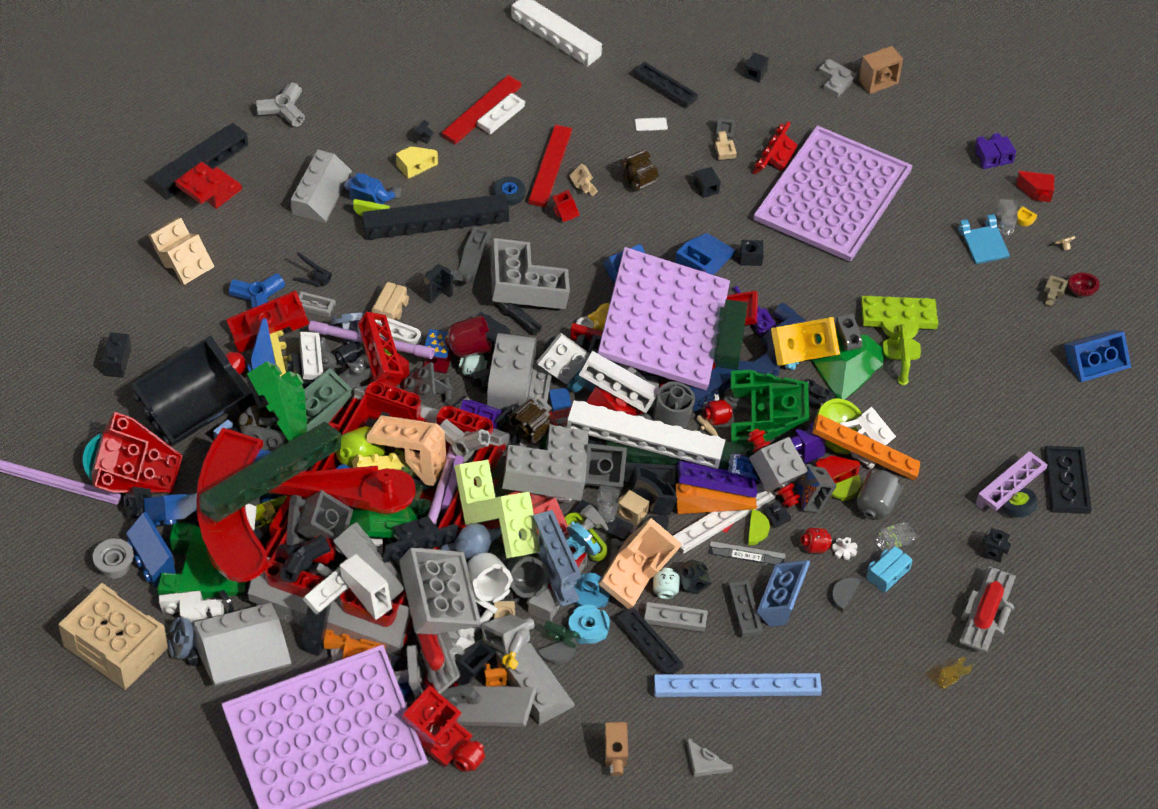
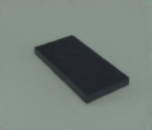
[1044,446,1092,514]

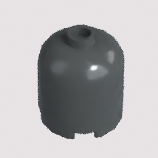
[857,470,904,519]
[506,554,549,598]

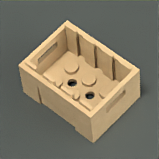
[58,583,168,690]

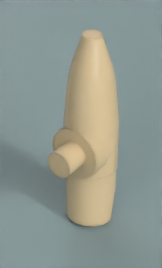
[696,415,718,436]

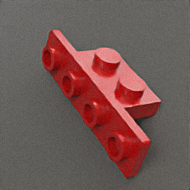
[752,121,798,175]

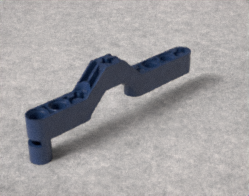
[688,302,808,411]

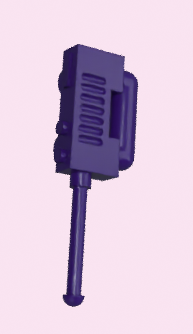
[734,286,777,338]

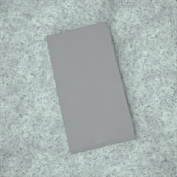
[455,686,536,727]

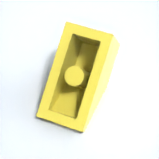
[396,147,438,179]

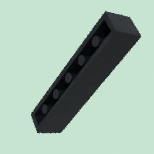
[151,123,248,200]

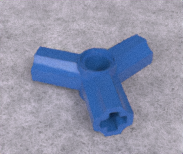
[229,273,285,308]

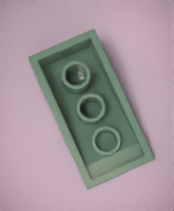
[304,368,354,441]

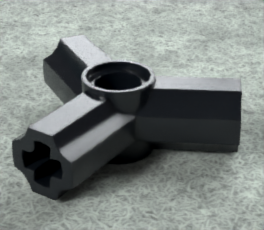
[275,534,331,583]

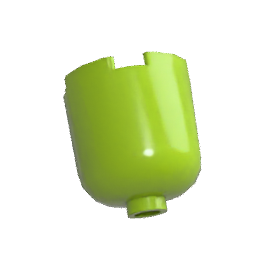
[335,426,385,467]

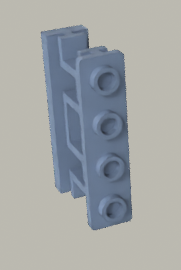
[533,510,581,606]

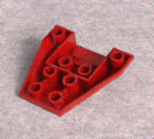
[92,412,183,493]

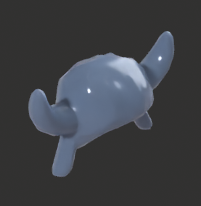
[440,523,502,561]

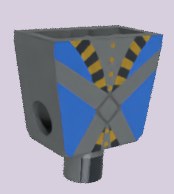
[797,464,836,513]

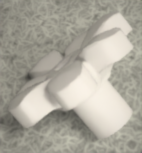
[832,537,857,560]

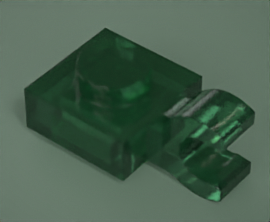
[543,621,581,648]

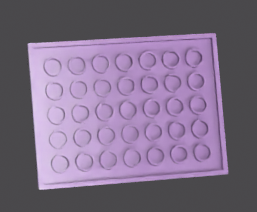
[754,126,912,262]
[597,247,730,390]
[222,645,428,809]

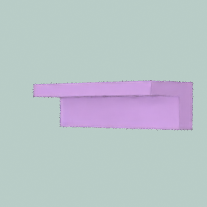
[976,451,1047,511]

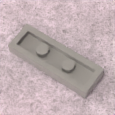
[645,602,708,632]

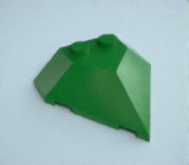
[810,333,884,400]

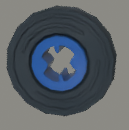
[493,176,526,206]

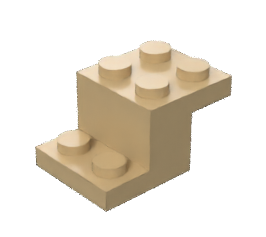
[148,217,214,285]

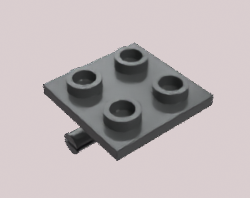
[403,363,454,404]
[246,417,286,459]

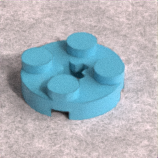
[569,605,610,644]

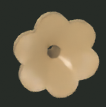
[1054,236,1075,251]

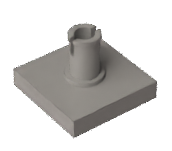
[394,646,425,700]

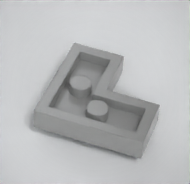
[819,59,857,98]

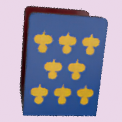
[423,329,453,374]

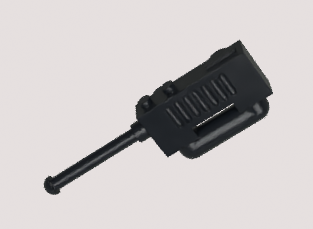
[804,378,835,409]

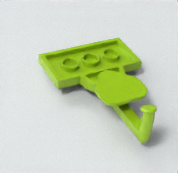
[861,296,938,385]

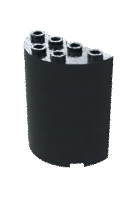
[131,335,253,447]

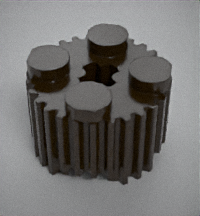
[620,150,659,191]
[508,399,552,444]

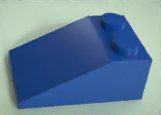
[144,493,197,526]

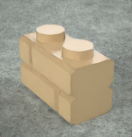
[372,282,409,320]

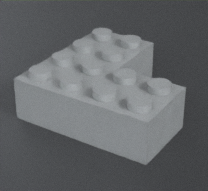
[490,238,570,309]
[502,425,588,501]

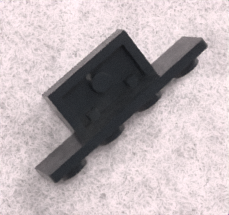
[383,516,458,563]

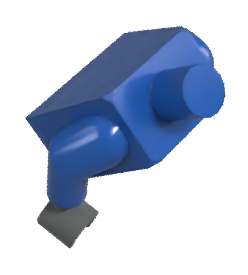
[344,172,402,205]

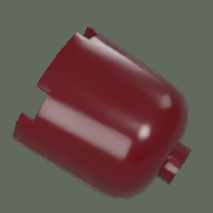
[445,315,492,358]

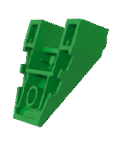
[247,361,308,449]
[731,370,809,450]
[158,522,247,601]

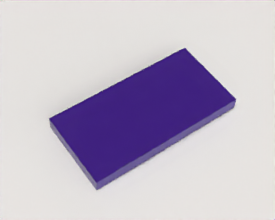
[677,461,758,498]

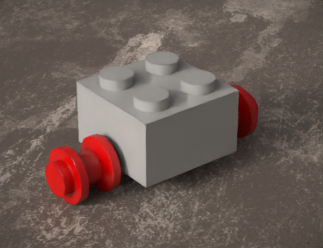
[747,429,808,508]

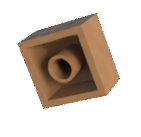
[859,46,903,94]

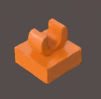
[485,662,507,687]

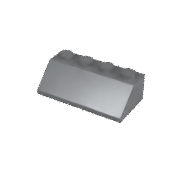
[291,150,352,223]
[496,643,575,725]

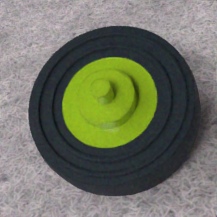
[1002,488,1038,517]

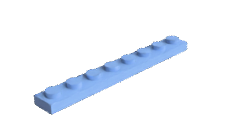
[654,673,822,697]

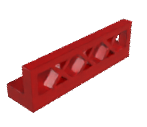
[357,312,404,383]

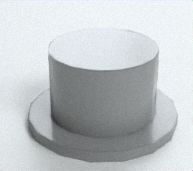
[92,538,134,579]

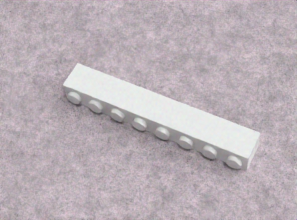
[567,401,725,469]

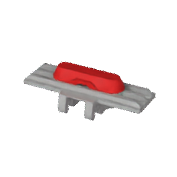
[959,566,1016,653]
[413,626,464,694]

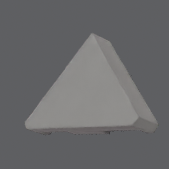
[687,739,733,777]

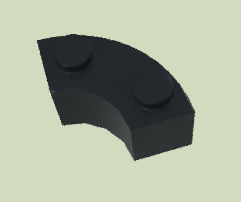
[629,465,677,515]

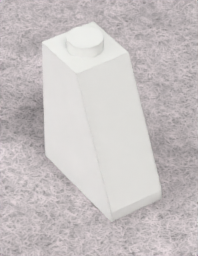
[340,554,392,619]

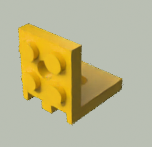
[771,317,840,366]

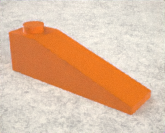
[676,483,757,514]

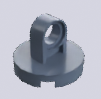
[331,313,365,344]
[168,617,196,659]

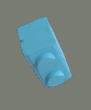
[867,546,913,593]

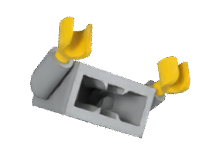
[476,615,535,670]

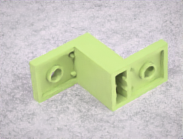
[454,460,541,558]

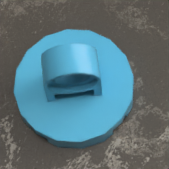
[567,521,600,560]

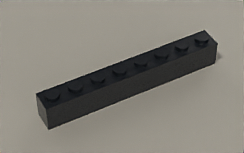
[362,194,509,240]

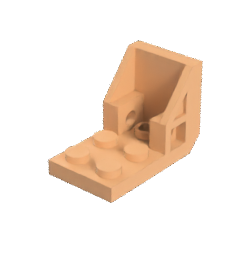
[367,415,446,486]
[599,518,682,609]

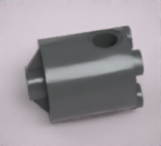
[651,382,695,429]

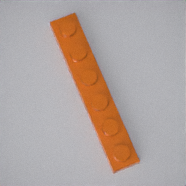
[812,414,920,480]

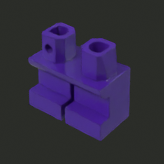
[975,133,1016,169]
[460,400,502,429]
[791,421,826,464]

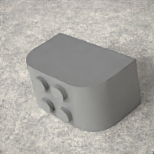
[487,333,537,414]

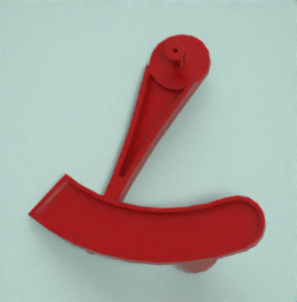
[196,427,416,582]

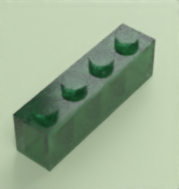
[713,299,748,370]

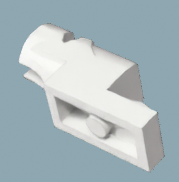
[159,591,224,623]

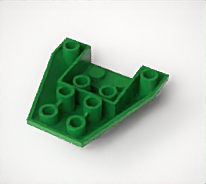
[348,505,418,538]

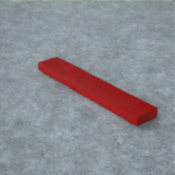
[442,75,522,145]
[529,125,572,207]

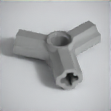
[256,82,305,127]
[440,419,491,464]

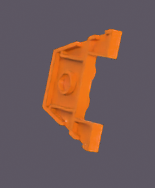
[324,630,386,660]

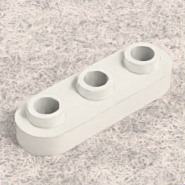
[375,318,421,345]

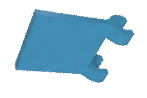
[958,214,1010,264]

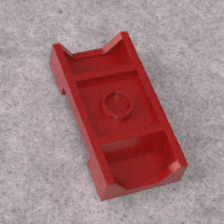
[226,290,310,353]

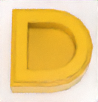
[1015,206,1037,226]

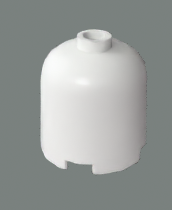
[467,552,513,602]

